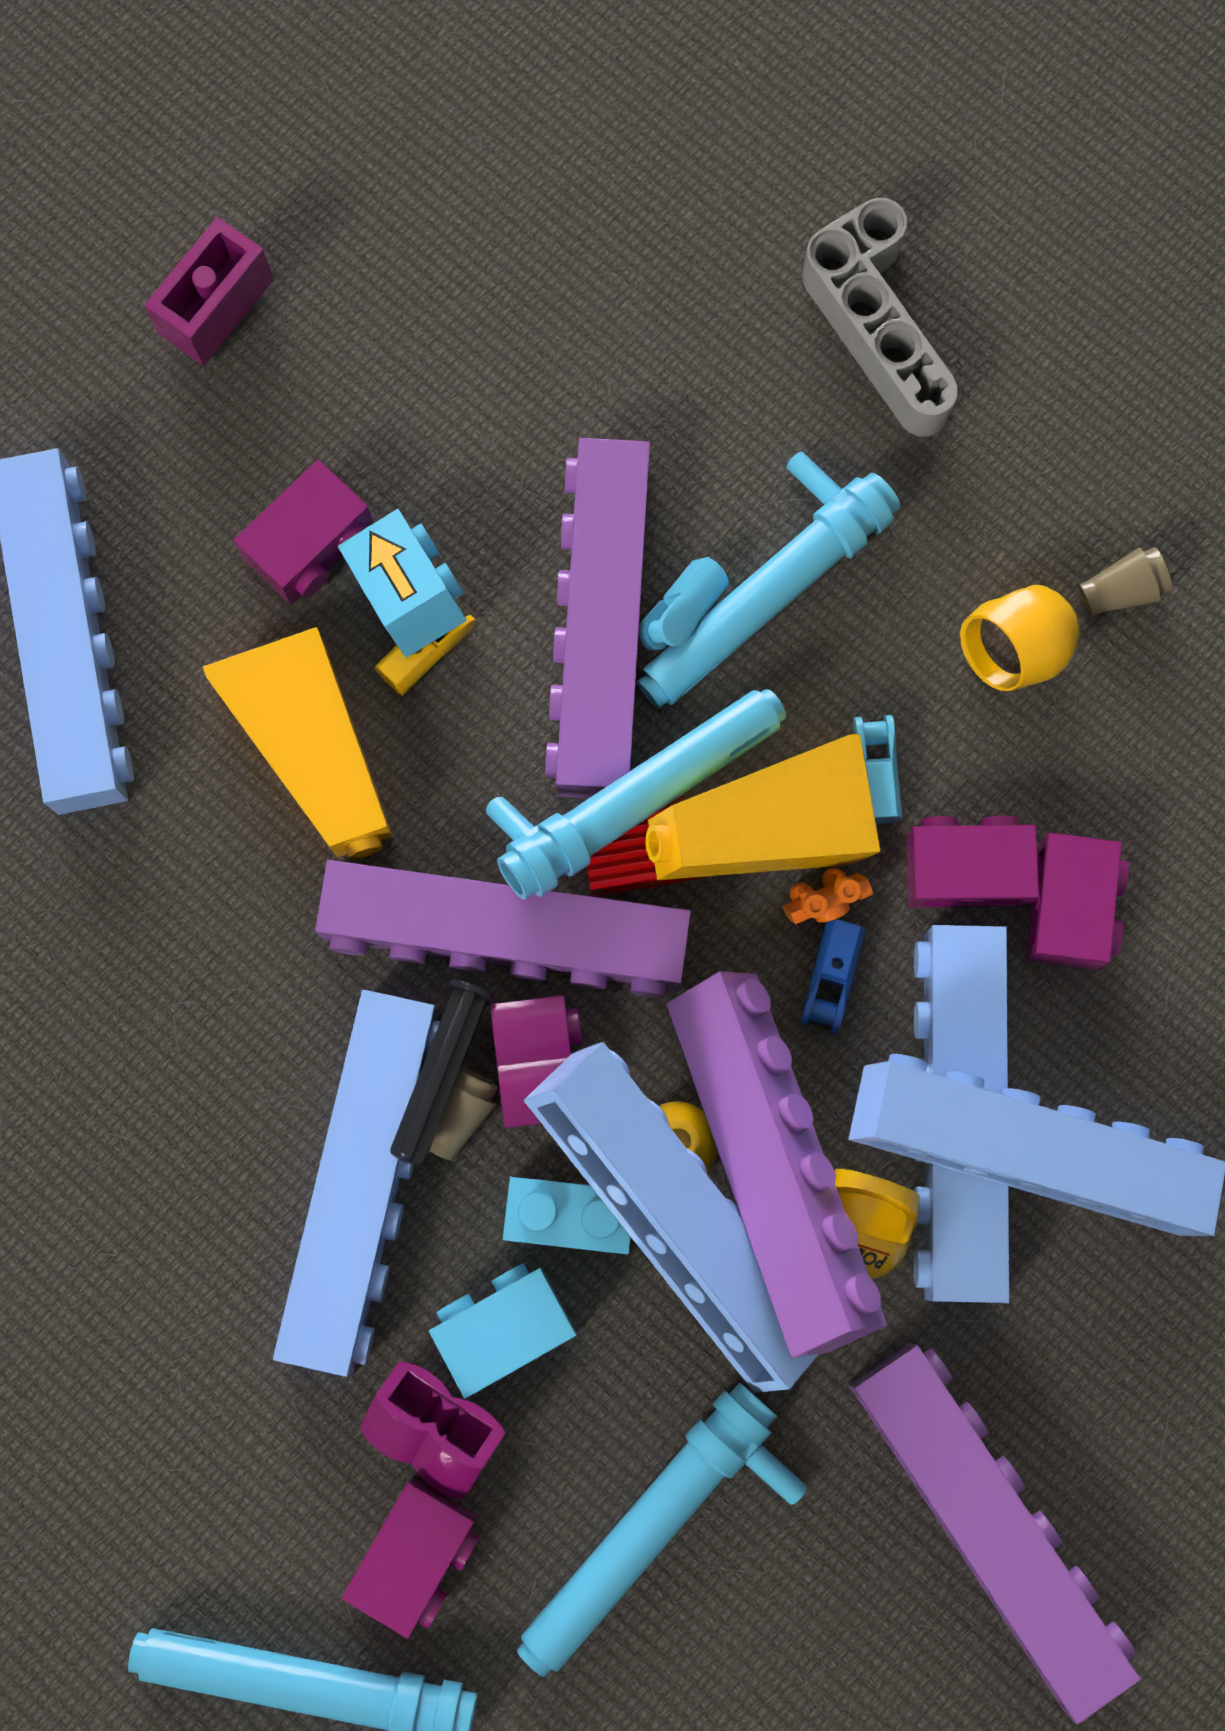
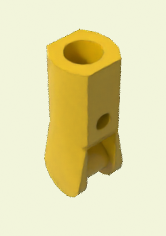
[374,615,477,696]

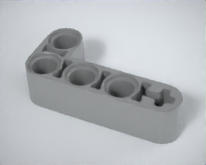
[802,198,958,437]

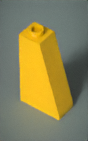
[203,627,393,860]
[646,734,880,880]

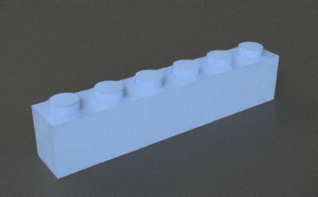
[0,448,134,815]
[914,925,1009,1303]
[273,989,440,1377]
[523,1042,819,1393]
[848,1054,1225,1236]

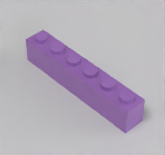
[545,438,650,798]
[315,860,691,998]
[666,971,888,1358]
[848,1343,1141,1725]

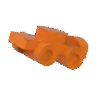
[782,868,873,924]

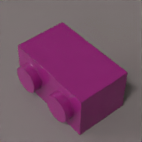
[144,217,274,367]
[233,459,374,605]
[906,816,1039,908]
[1025,832,1129,970]
[341,1476,480,1639]

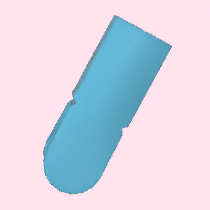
[639,557,729,651]
[853,715,903,825]

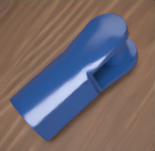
[799,919,866,1035]

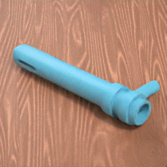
[636,452,901,709]
[486,689,786,900]
[517,1382,807,1677]
[128,1628,478,1731]

